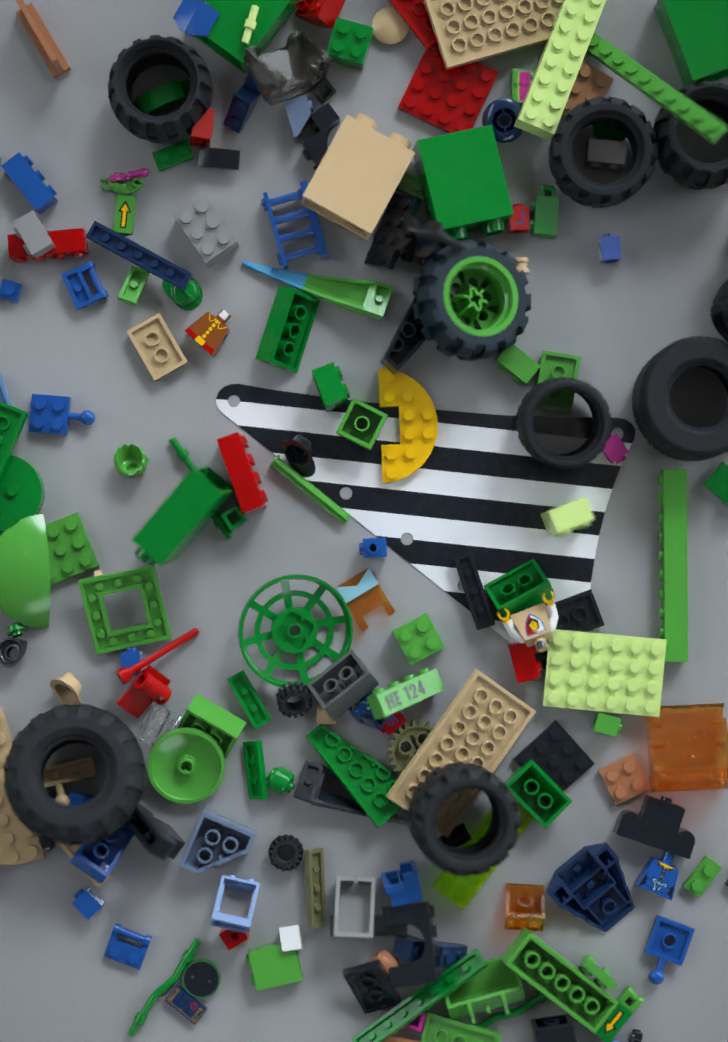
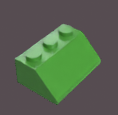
[178,694,247,759]

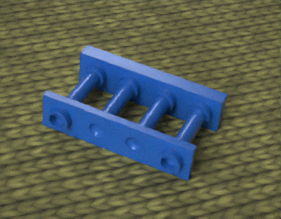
[261,181,328,270]

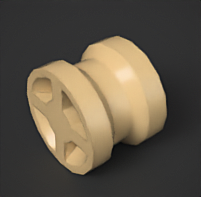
[514,257,530,275]

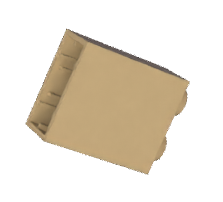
[300,113,415,241]

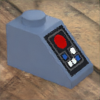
[284,95,314,142]

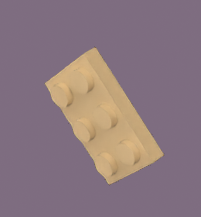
[126,313,188,382]

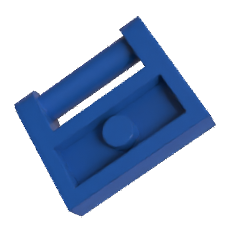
[61,261,109,310]
[104,923,152,970]

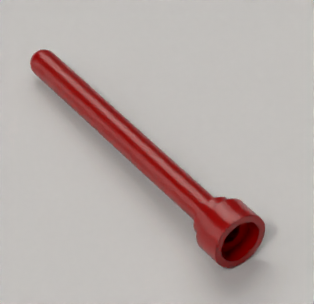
[116,628,199,684]

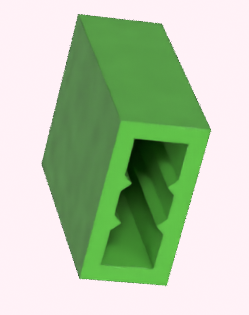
[246,941,303,991]

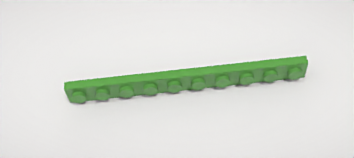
[586,33,728,144]

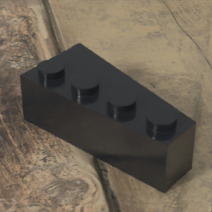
[380,296,426,374]

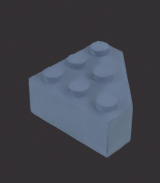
[179,809,257,874]

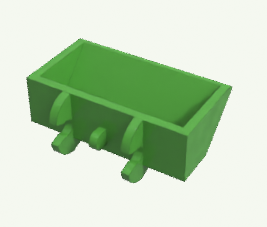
[445,956,526,1025]

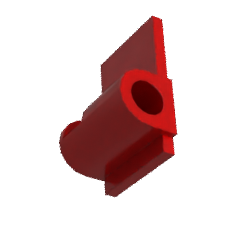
[116,665,172,718]

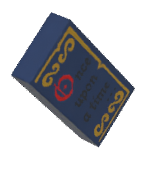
[165,984,207,1025]

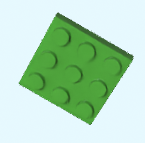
[45,512,100,586]

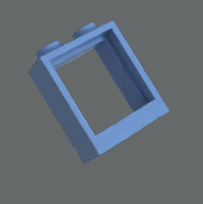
[211,874,260,934]

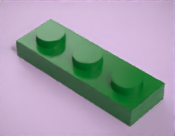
[226,670,272,730]
[243,740,268,800]

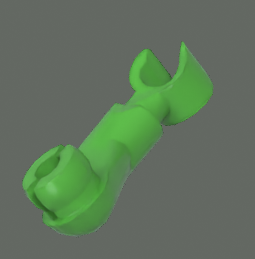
[100,178,143,195]

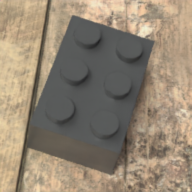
[307,649,379,720]

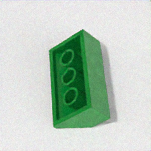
[255,286,320,373]

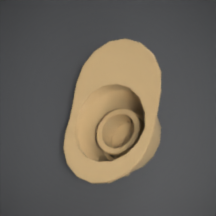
[50,672,82,705]

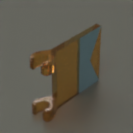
[336,568,395,631]

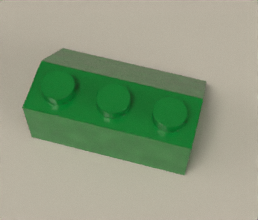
[484,558,556,622]
[504,759,573,829]

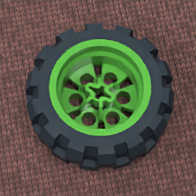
[413,239,531,361]

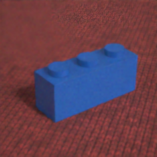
[2,152,58,215]

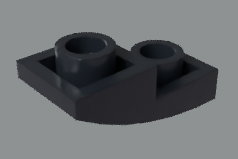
[198,147,241,170]

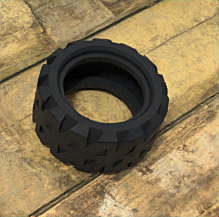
[549,97,658,208]
[408,762,521,877]

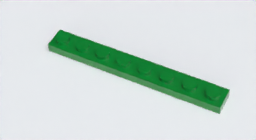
[351,948,488,1042]

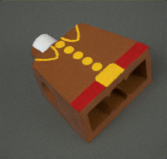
[185,309,231,357]

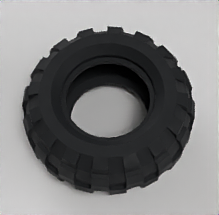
[4,704,146,846]

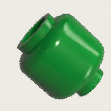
[266,766,296,795]

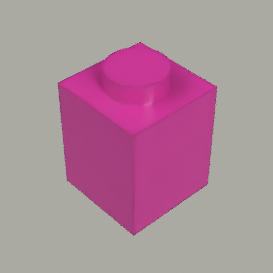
[602,433,629,464]

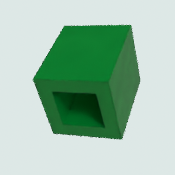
[221,504,249,532]

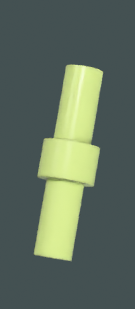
[241,5,259,45]

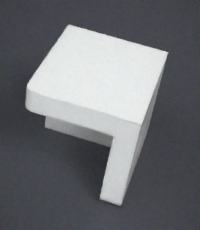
[279,925,303,952]

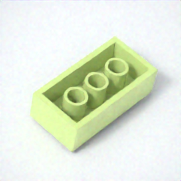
[540,497,595,537]

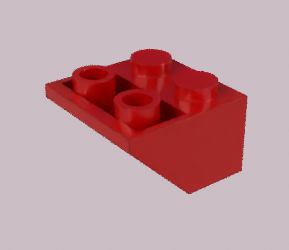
[294,0,346,29]

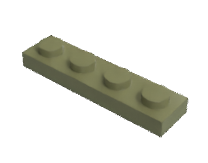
[304,847,326,929]

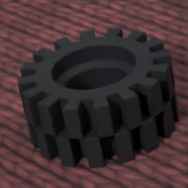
[276,681,312,718]
[268,834,304,871]

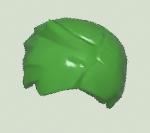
[114,443,149,478]

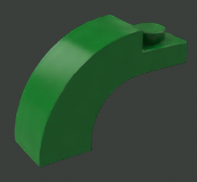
[132,80,191,116]

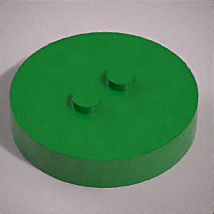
[0,455,45,531]

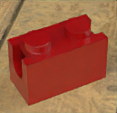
[508,642,543,683]

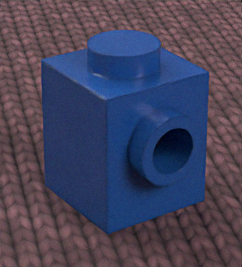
[359,537,387,558]

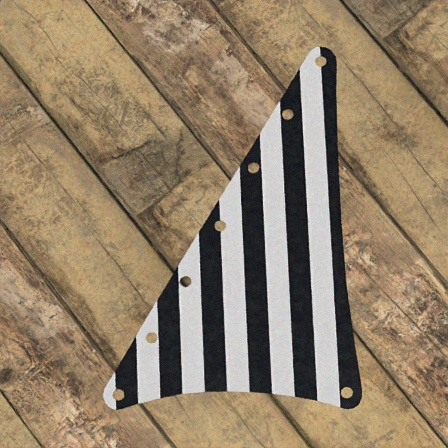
[216,384,635,670]

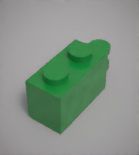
[529,184,559,239]

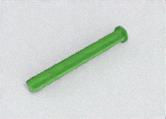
[269,455,350,524]

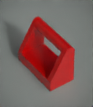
[191,108,215,148]

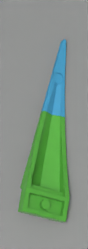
[242,261,394,321]

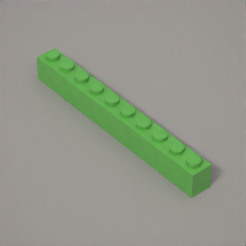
[657,469,688,662]

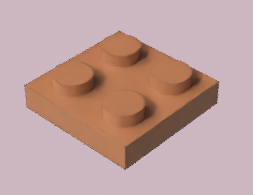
[598,753,650,805]

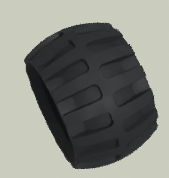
[108,35,213,144]
[653,82,728,190]

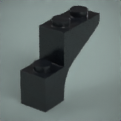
[302,102,340,172]

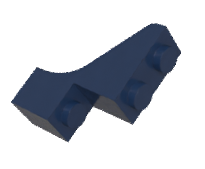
[223,60,275,134]
[393,935,468,967]

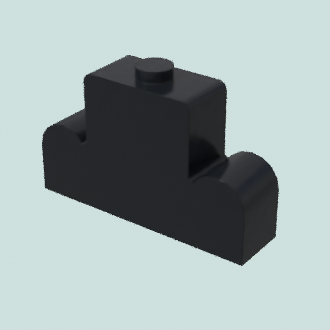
[613,794,695,859]
[126,804,185,860]

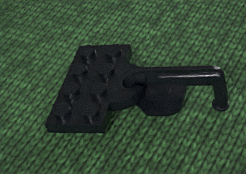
[364,194,464,271]

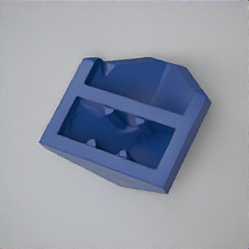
[173,0,220,37]

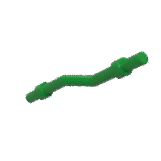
[169,437,233,540]
[127,938,202,1037]
[476,991,548,1029]

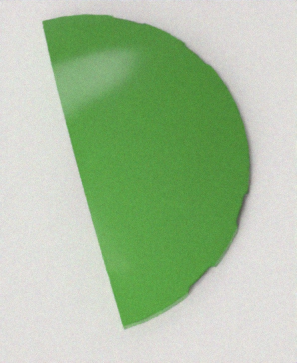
[0,514,50,628]

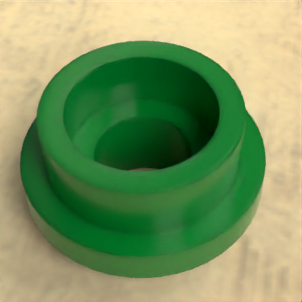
[7,622,26,638]

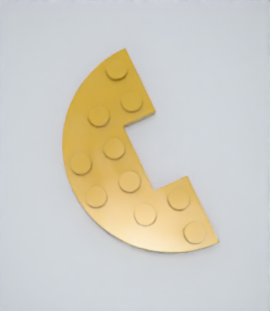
[378,369,438,483]

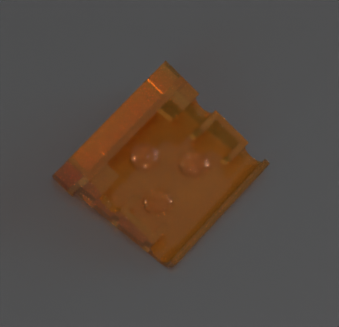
[646,703,728,792]

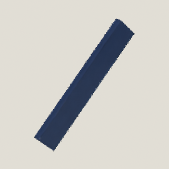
[86,221,193,291]

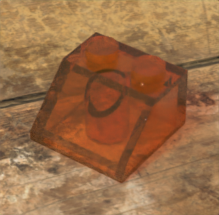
[504,883,546,931]

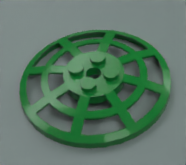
[238,574,353,688]

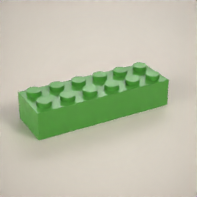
[501,927,619,1033]

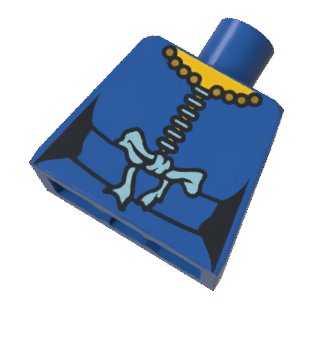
[635,851,679,901]

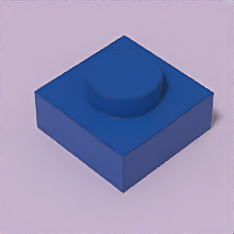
[0,279,23,303]

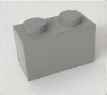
[585,138,627,171]
[13,210,55,258]

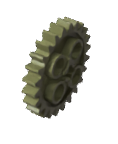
[386,719,435,776]

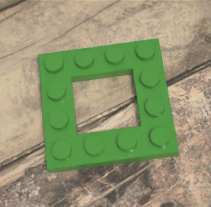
[78,565,172,655]

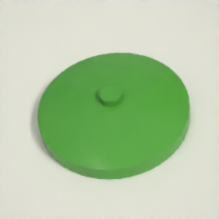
[147,727,225,804]

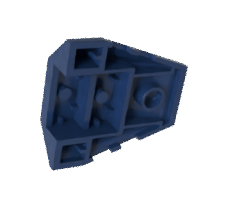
[546,842,635,932]

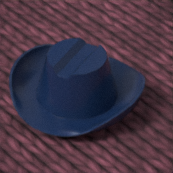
[482,98,523,143]

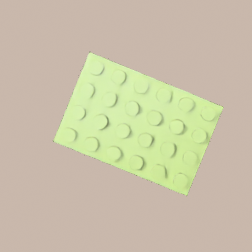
[543,629,667,717]

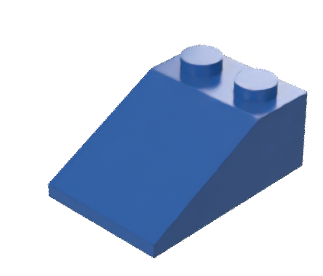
[69,823,134,884]

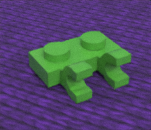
[579,955,617,991]

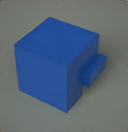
[381,860,423,907]

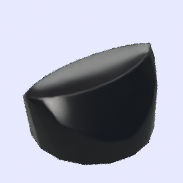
[0,638,28,668]

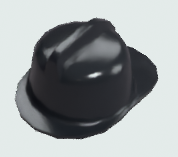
[281,434,316,478]

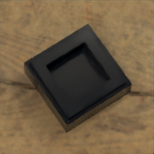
[310,76,336,104]

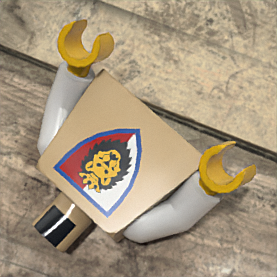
[497,591,558,652]

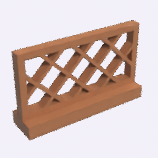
[15,0,71,79]

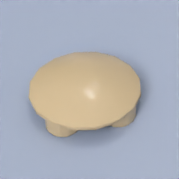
[372,7,409,45]

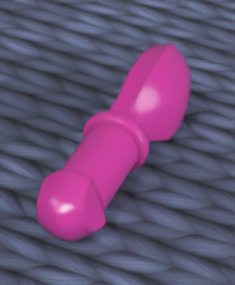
[109,168,149,182]

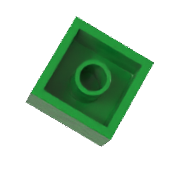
[326,17,373,71]
[312,362,350,412]

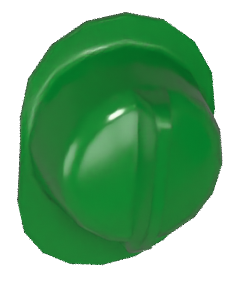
[162,278,203,310]

